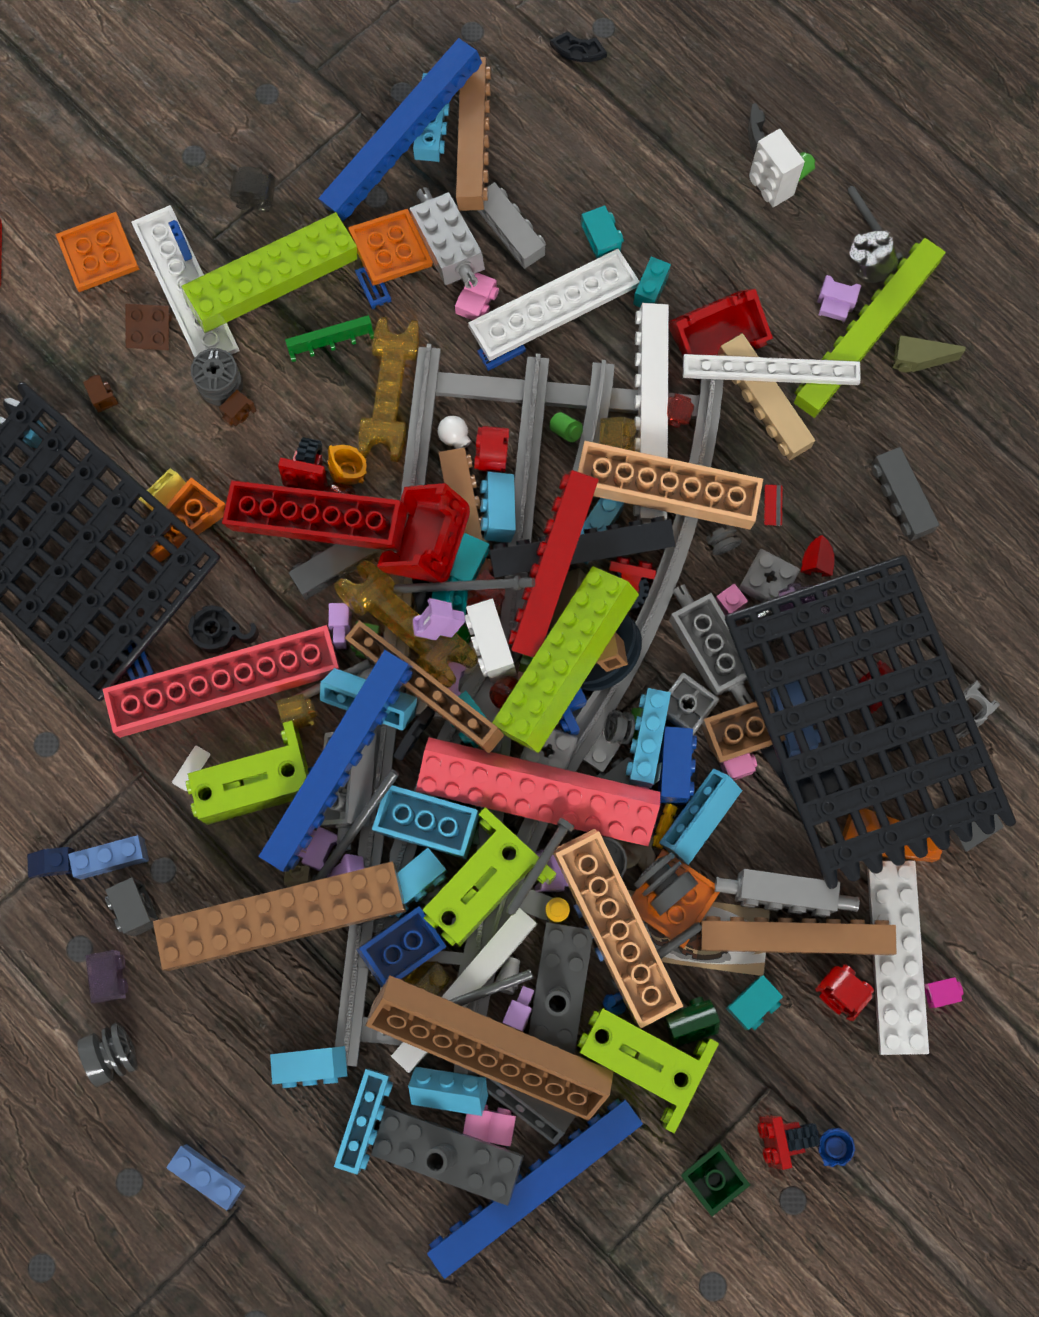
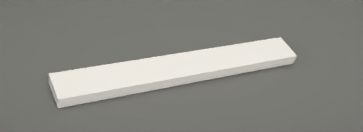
[683,354,860,385]
[391,908,538,1073]

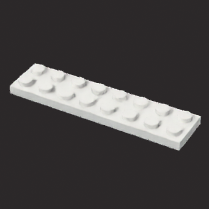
[131,205,240,357]
[468,249,640,361]
[867,861,929,1055]

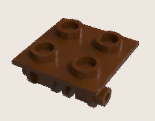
[125,304,172,350]

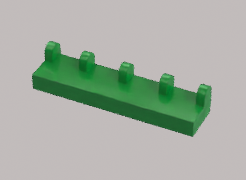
[285,315,375,362]

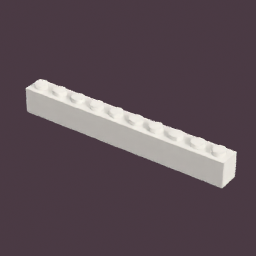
[633,303,669,523]

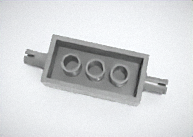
[410,187,485,288]
[669,584,756,707]
[321,710,376,851]
[714,869,860,918]

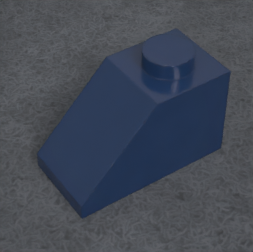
[27,847,75,878]

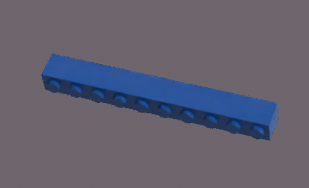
[318,38,482,222]
[258,650,413,872]
[427,1098,643,1279]

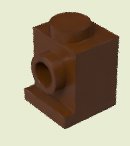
[83,375,119,413]
[219,389,257,427]

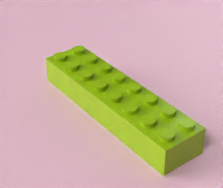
[181,212,357,333]
[492,566,639,753]

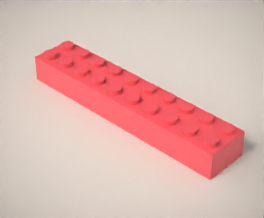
[103,625,341,738]
[416,737,660,846]

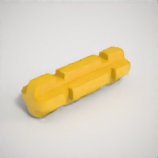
[653,803,677,849]

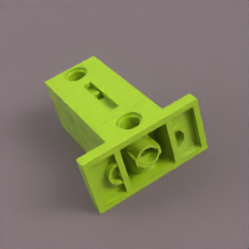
[186,721,309,825]
[423,807,557,946]
[577,1008,719,1134]

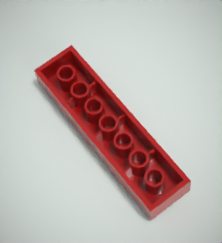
[507,470,599,658]
[222,480,408,552]

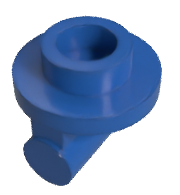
[603,992,626,1015]

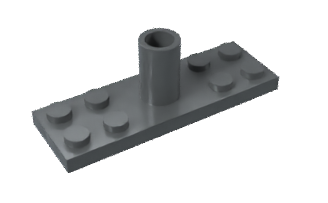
[529,922,593,1054]
[371,1106,524,1206]

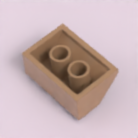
[701,697,786,763]

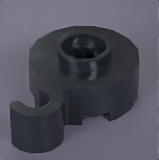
[188,605,259,654]

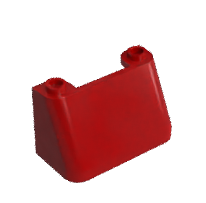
[668,288,773,356]
[377,483,470,583]

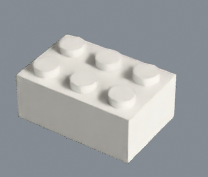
[749,129,805,207]
[464,598,517,683]

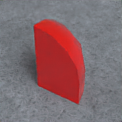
[801,535,834,577]

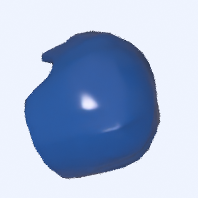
[818,1128,855,1167]

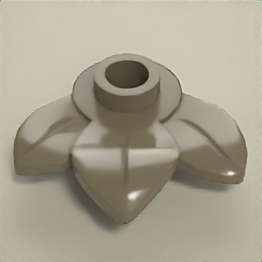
[615,835,656,871]

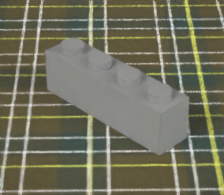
[477,182,546,269]

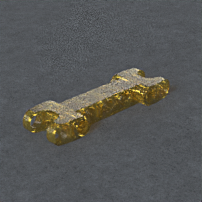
[359,316,419,462]
[334,561,478,688]

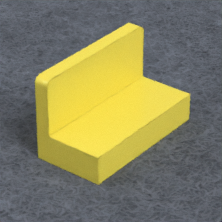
[139,469,186,511]

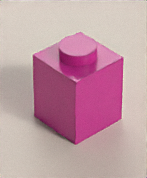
[924,977,963,1008]

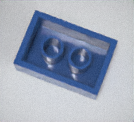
[658,726,697,805]
[356,906,447,988]

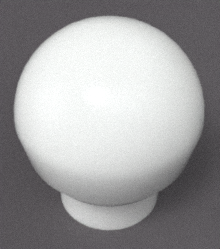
[438,416,472,449]

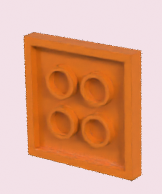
[348,209,433,286]
[55,212,140,292]
[631,849,720,948]

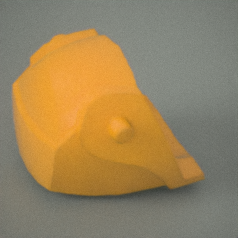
[327,445,367,486]

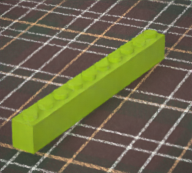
[794,238,946,418]

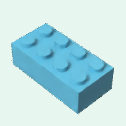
[372,785,480,859]

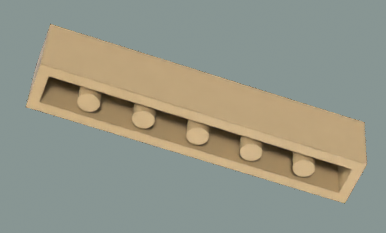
[718,333,815,461]

